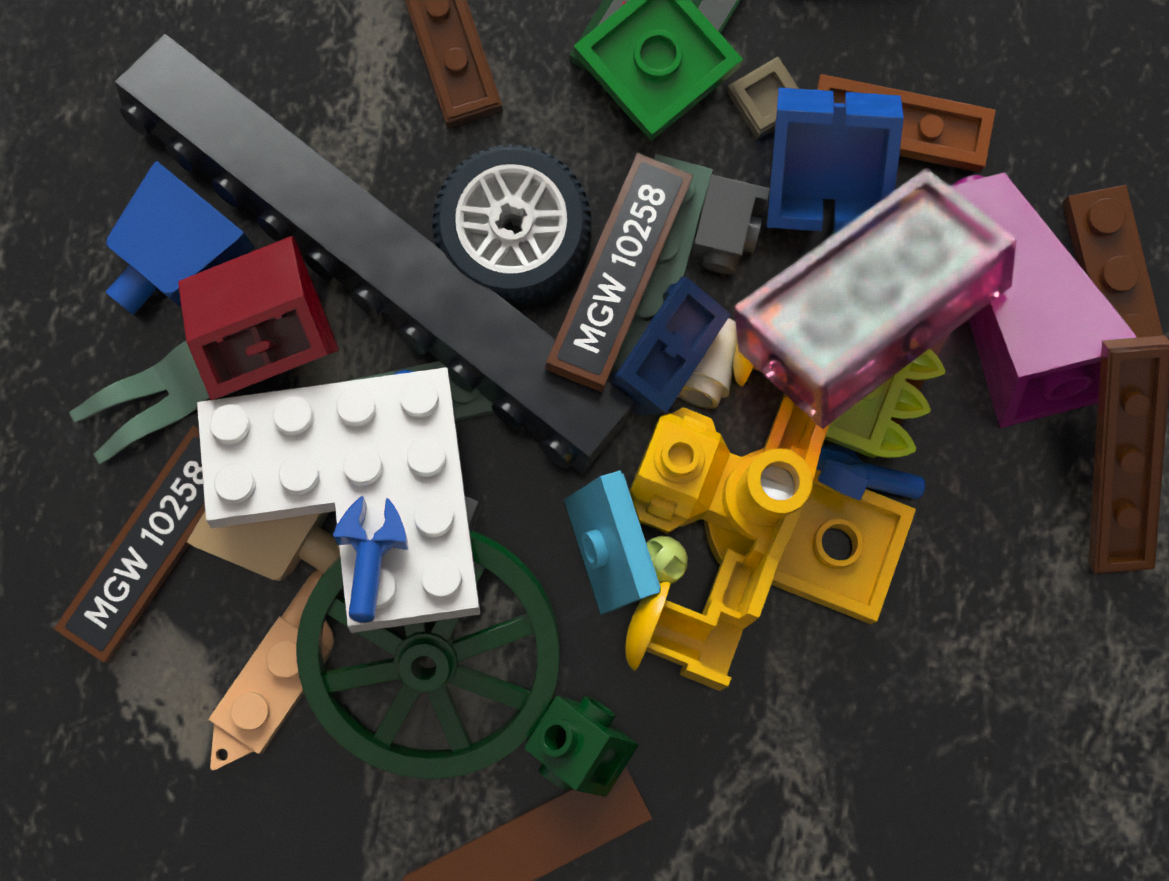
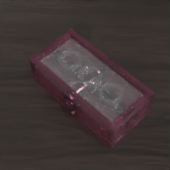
[734,168,1017,429]

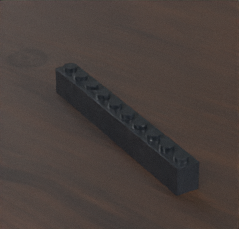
[115,34,635,474]

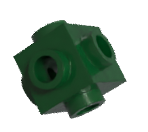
[524,695,639,797]

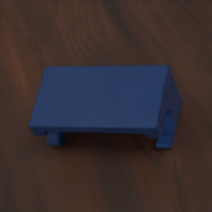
[608,276,731,415]

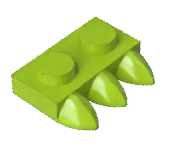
[825,323,946,458]

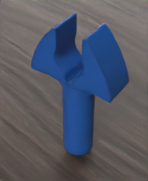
[816,444,926,500]
[333,496,409,623]

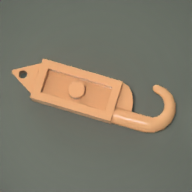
[208,570,335,770]

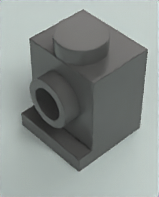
[691,174,770,274]

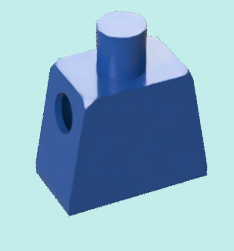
[105,161,255,315]

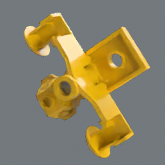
[625,302,916,691]

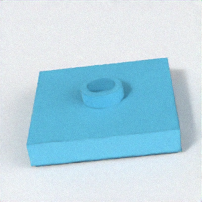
[564,471,661,615]

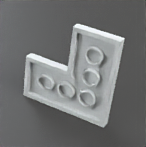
[197,368,480,633]

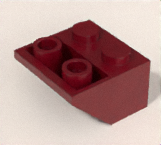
[178,236,340,401]

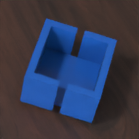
[767,87,904,236]

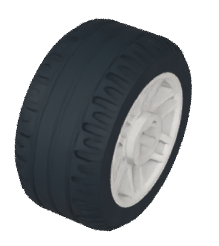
[432,144,592,309]

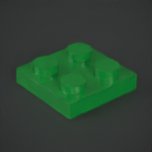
[574,0,743,141]

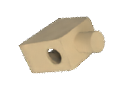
[187,511,340,581]

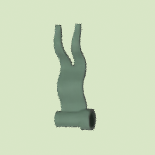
[69,341,209,465]

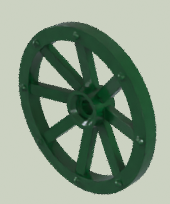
[296,530,560,779]

